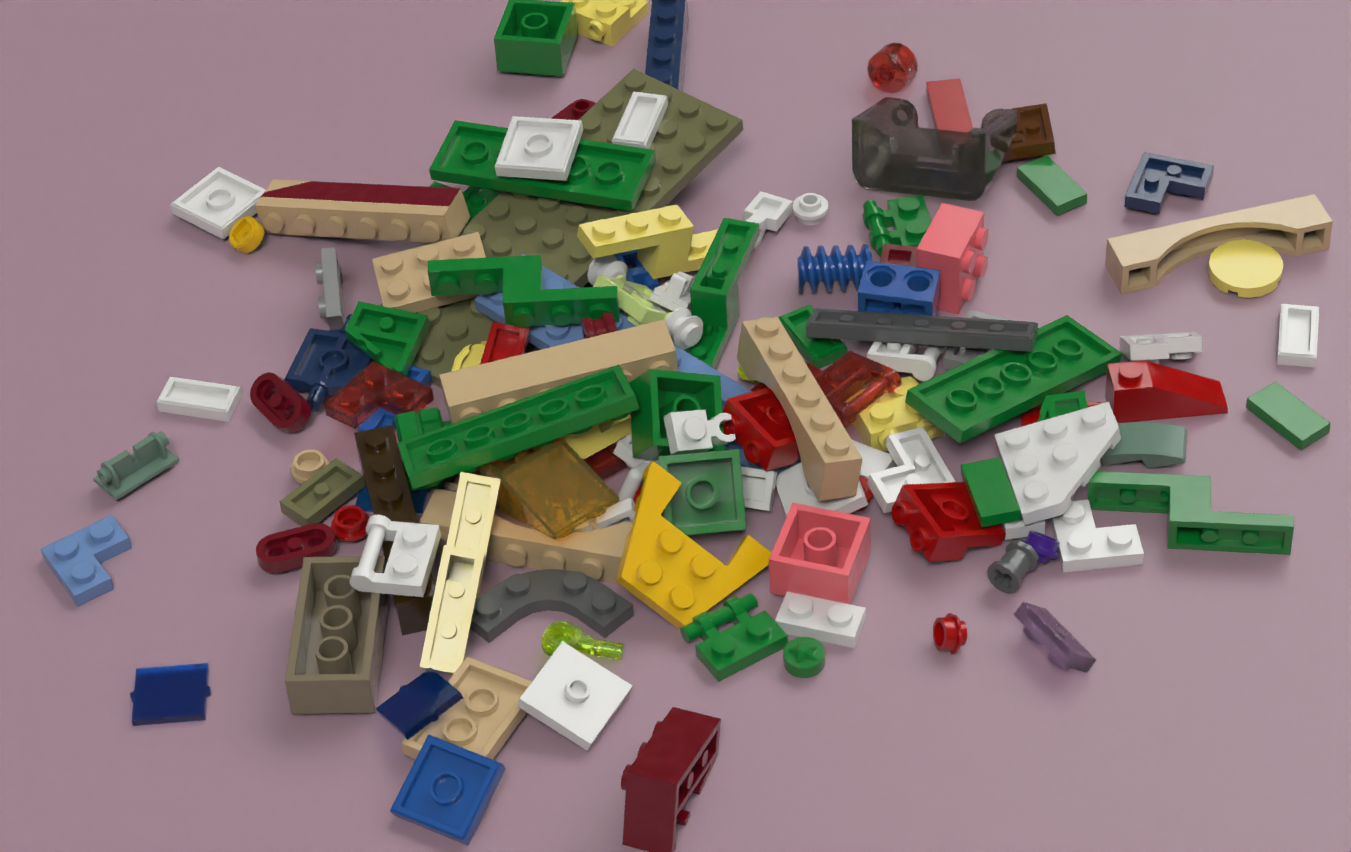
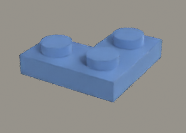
[41,515,132,607]

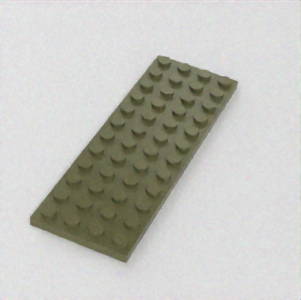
[380,69,744,389]

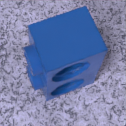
[858,261,940,316]

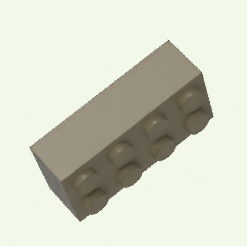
[285,556,390,714]

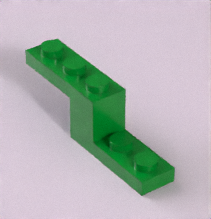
[684,218,760,369]
[427,255,620,328]
[1087,471,1294,555]

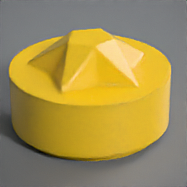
[229,216,264,254]

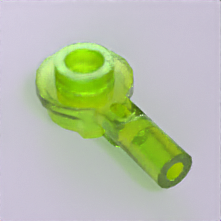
[541,621,624,660]

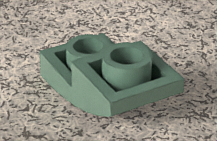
[1101,422,1187,469]

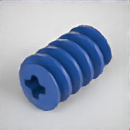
[797,244,873,293]

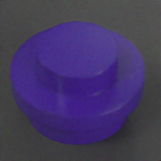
[1021,530,1060,564]

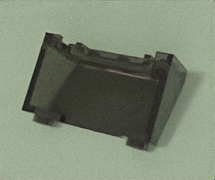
[852,97,1017,201]

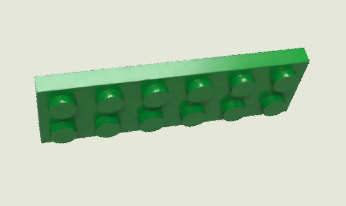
[429,120,656,211]
[905,315,1122,443]
[397,365,640,490]

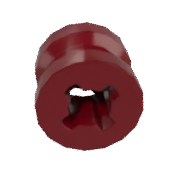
[580,312,617,339]

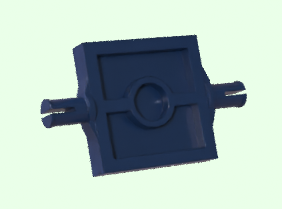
[285,314,376,412]

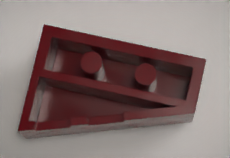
[621,707,721,852]

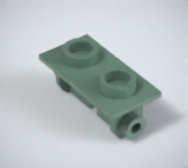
[93,431,179,500]

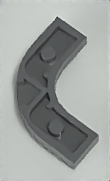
[470,569,634,643]

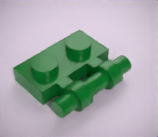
[862,195,932,257]
[680,593,788,682]

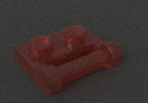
[814,351,902,428]

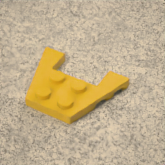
[615,461,772,630]

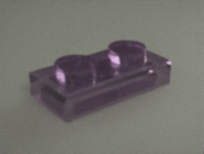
[1013,602,1096,673]

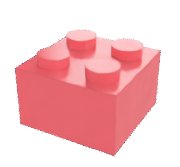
[917,202,989,314]
[769,503,871,605]

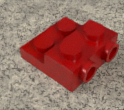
[722,388,799,471]
[892,482,1006,562]

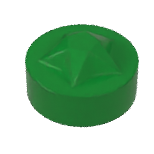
[783,637,825,678]

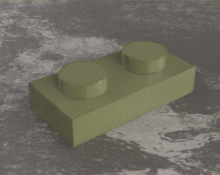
[279,458,365,526]

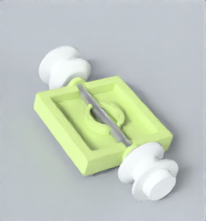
[587,255,703,350]

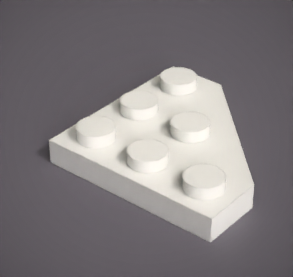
[994,402,1121,525]

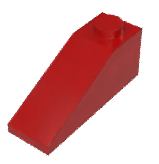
[1105,360,1228,423]

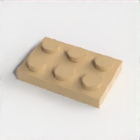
[372,231,486,313]
[401,656,532,760]

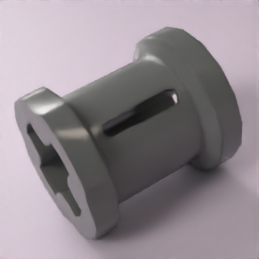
[987,540,1039,594]

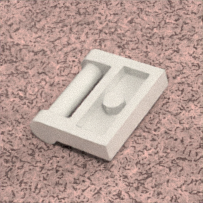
[867,341,949,381]
[349,515,441,597]

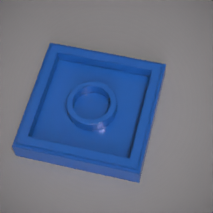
[390,734,506,846]

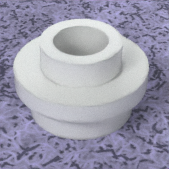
[792,193,828,225]

